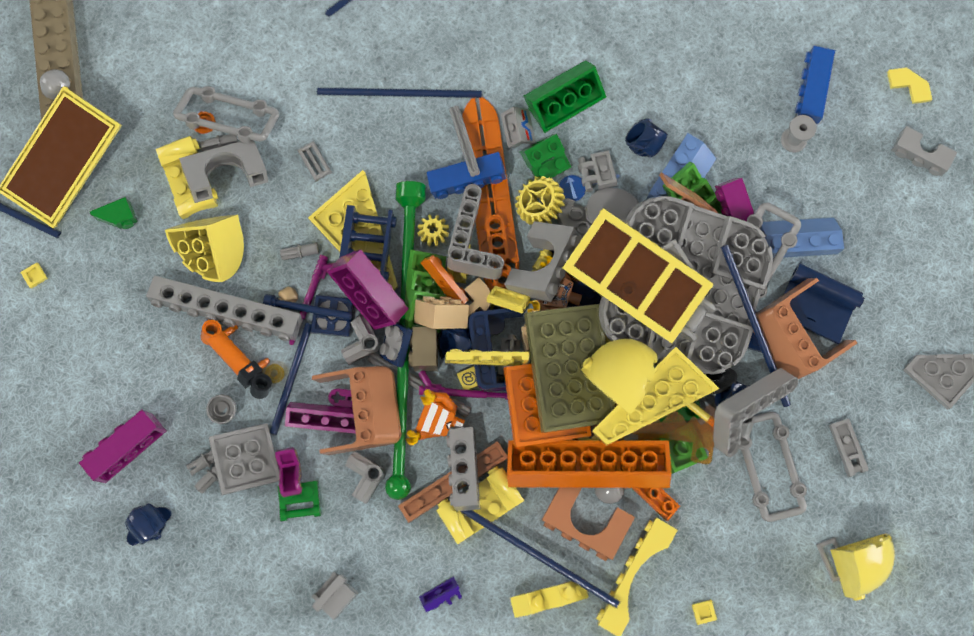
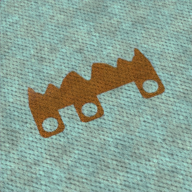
[615,403,714,464]

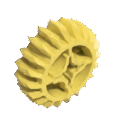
[515,176,566,225]

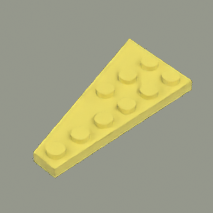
[592,347,719,446]

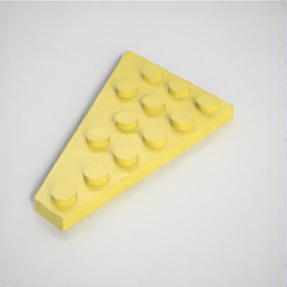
[308,170,398,291]

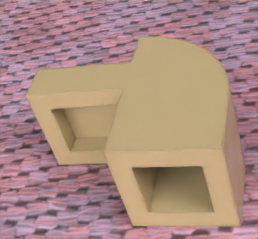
[464,277,491,320]

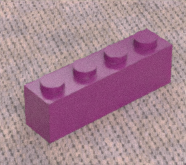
[715,178,760,229]
[285,402,356,434]

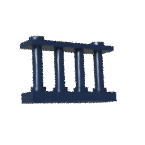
[339,205,397,282]

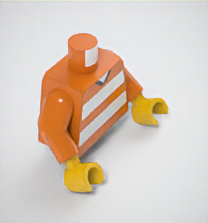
[406,389,465,445]

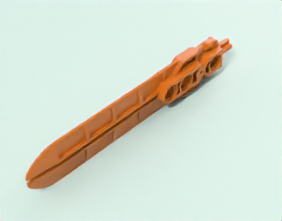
[462,97,519,309]

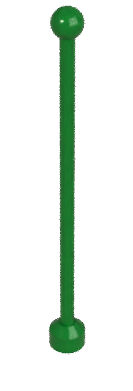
[385,181,426,500]

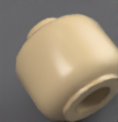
[278,287,298,302]

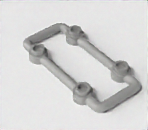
[173,86,279,143]
[747,203,801,298]
[739,411,807,522]

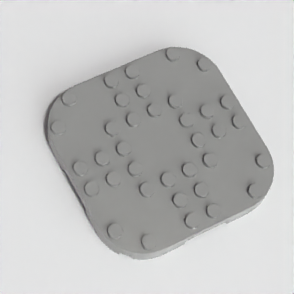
[599,196,773,374]

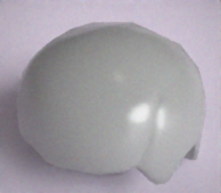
[40,69,70,100]
[206,394,237,424]
[594,488,624,504]

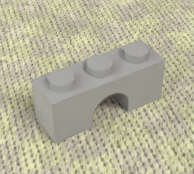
[891,126,957,176]

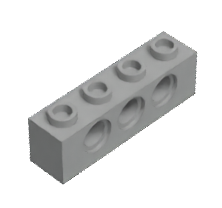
[447,427,480,511]

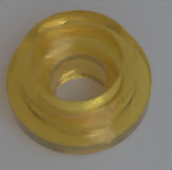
[265,364,285,383]

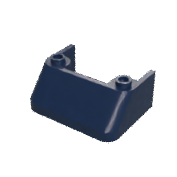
[468,308,526,391]

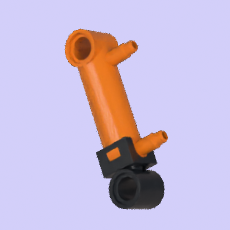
[200,320,272,399]

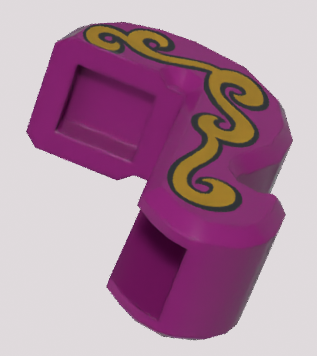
[275,447,302,497]

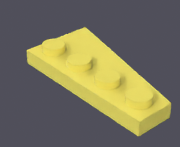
[445,349,529,366]

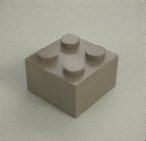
[409,327,438,372]

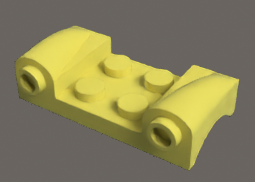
[156,136,218,219]
[436,466,524,545]

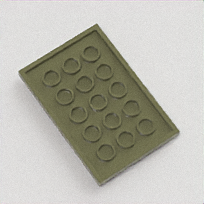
[524,304,615,433]

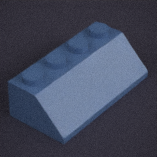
[646,133,716,199]
[760,218,844,258]

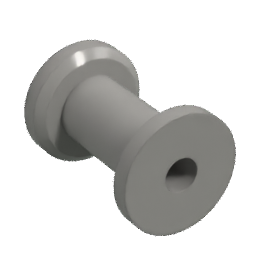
[781,115,816,153]
[679,299,716,342]

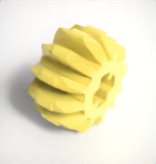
[417,214,449,246]

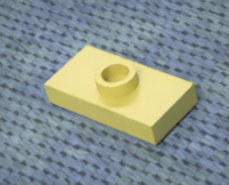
[487,286,530,313]

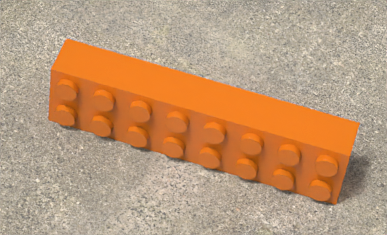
[507,440,671,488]

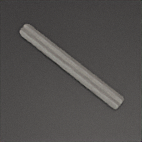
[449,105,480,177]

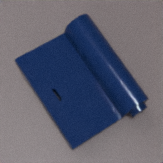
[783,263,865,344]

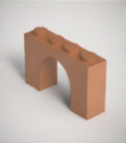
[541,488,635,561]

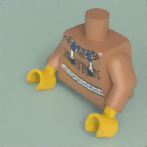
[527,256,582,312]

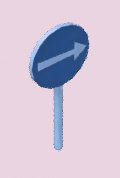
[559,174,620,202]

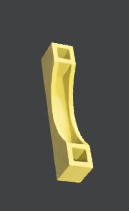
[596,518,677,636]

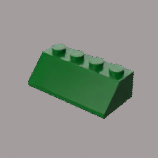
[523,60,607,133]

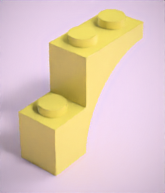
[510,578,589,618]

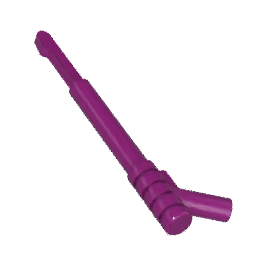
[289,255,334,345]
[418,370,508,400]

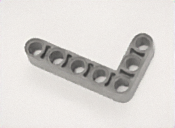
[447,184,504,280]
[713,368,798,457]

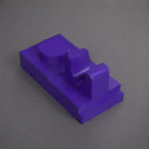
[419,576,462,613]

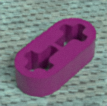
[328,389,353,408]

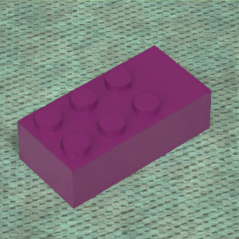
[326,249,409,330]
[79,409,167,483]

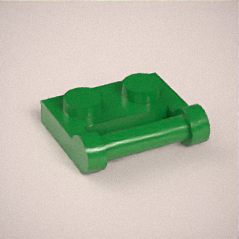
[278,481,321,522]

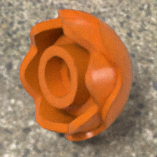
[194,111,216,134]

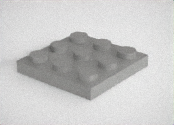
[208,423,279,496]

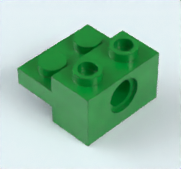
[520,134,571,179]

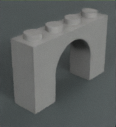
[179,140,268,203]
[504,221,580,302]

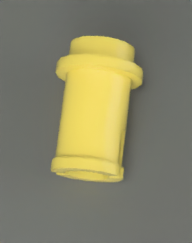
[532,249,553,270]

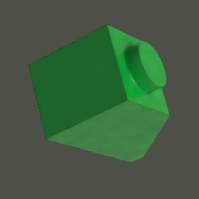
[90,197,138,229]

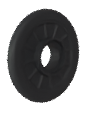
[704,368,737,394]

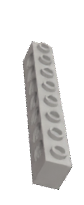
[146,276,303,341]

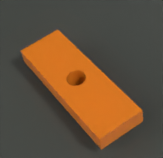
[420,255,469,304]
[632,488,680,521]

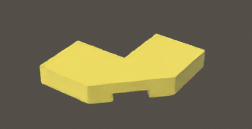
[887,68,932,104]

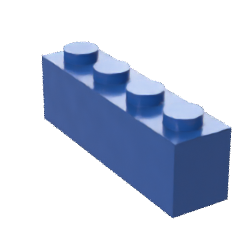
[795,46,835,124]
[426,152,507,199]

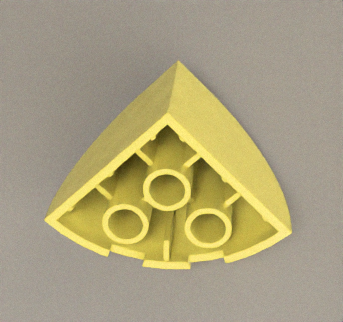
[165,215,244,282]
[581,339,658,414]
[830,533,895,601]

